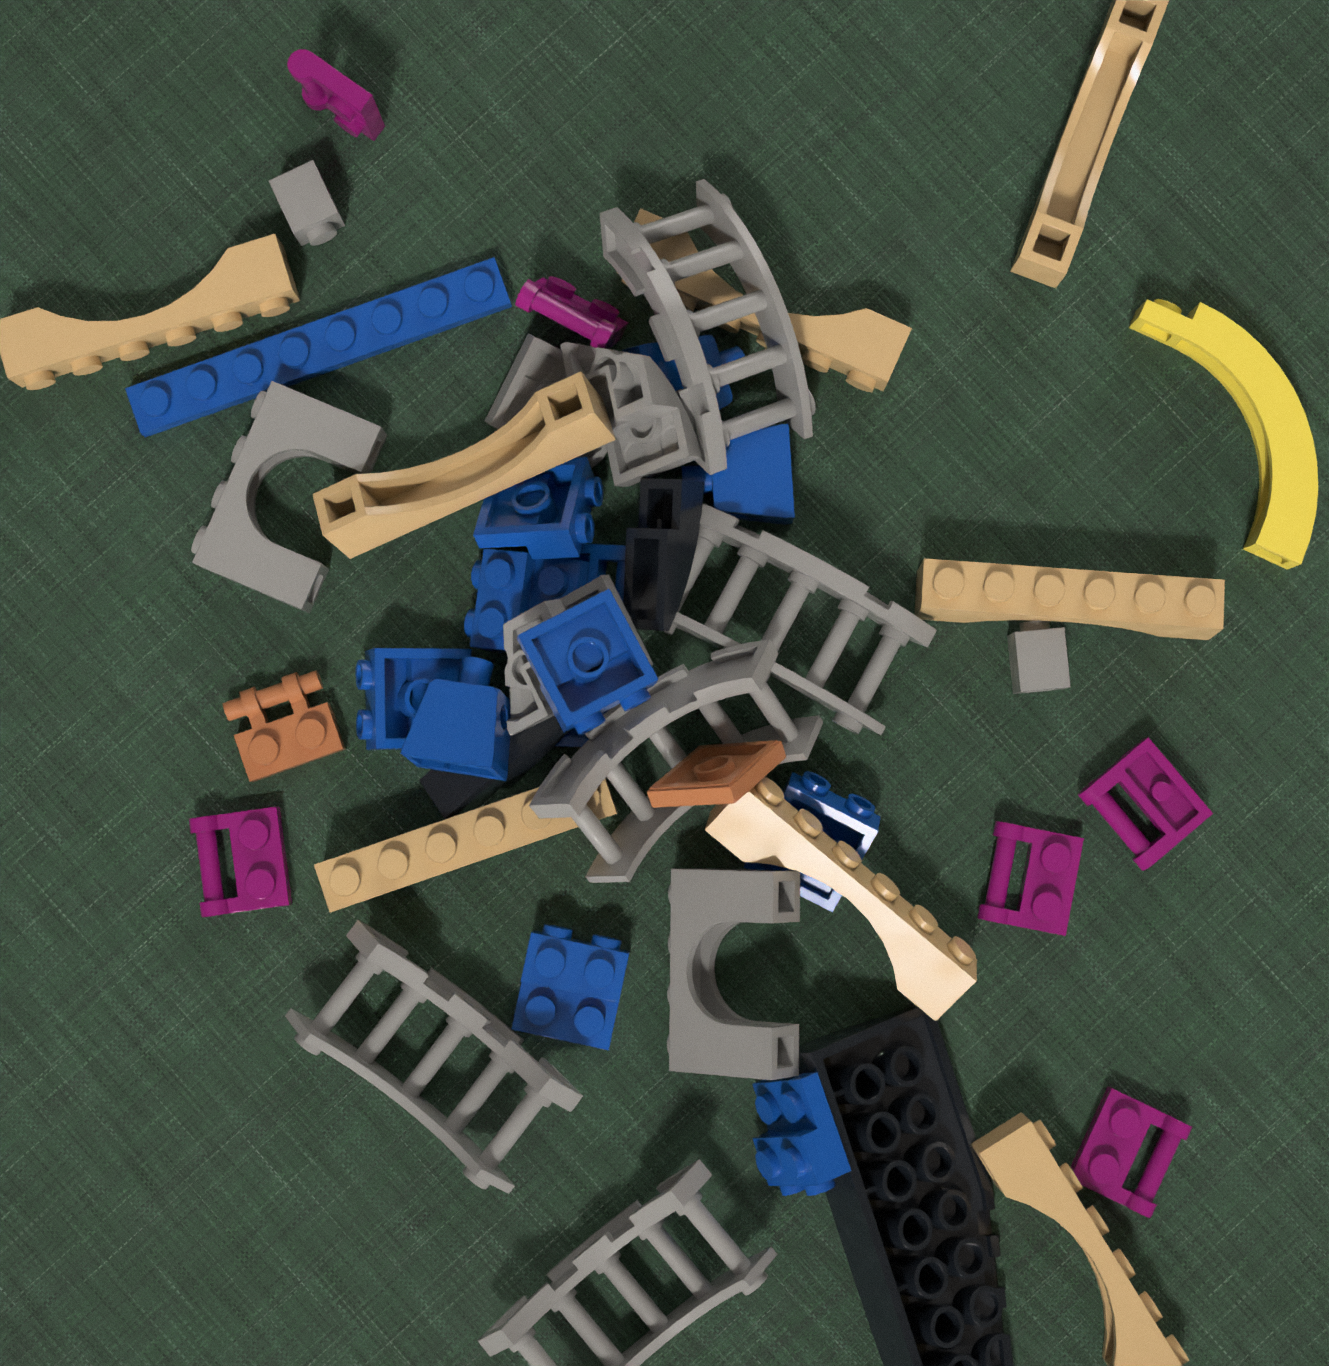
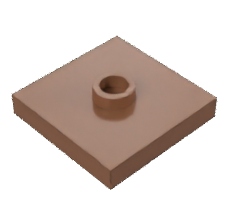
[647,740,786,808]

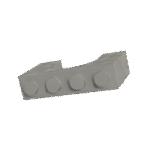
[191,381,387,614]
[667,868,800,1080]

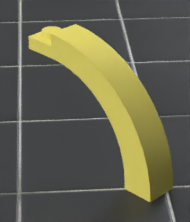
[1129,299,1318,570]

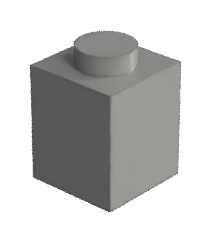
[269,160,345,246]
[1007,621,1071,694]

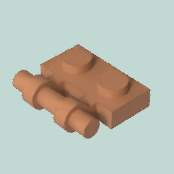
[223,670,346,782]

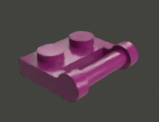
[287,49,385,141]
[515,276,628,349]
[1077,737,1213,871]
[189,807,292,917]
[977,821,1084,936]
[1070,1086,1192,1218]

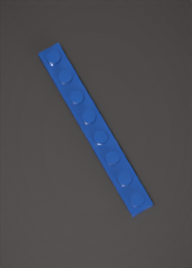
[125,257,512,437]

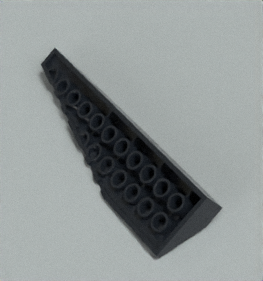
[799,1005,1014,1366]

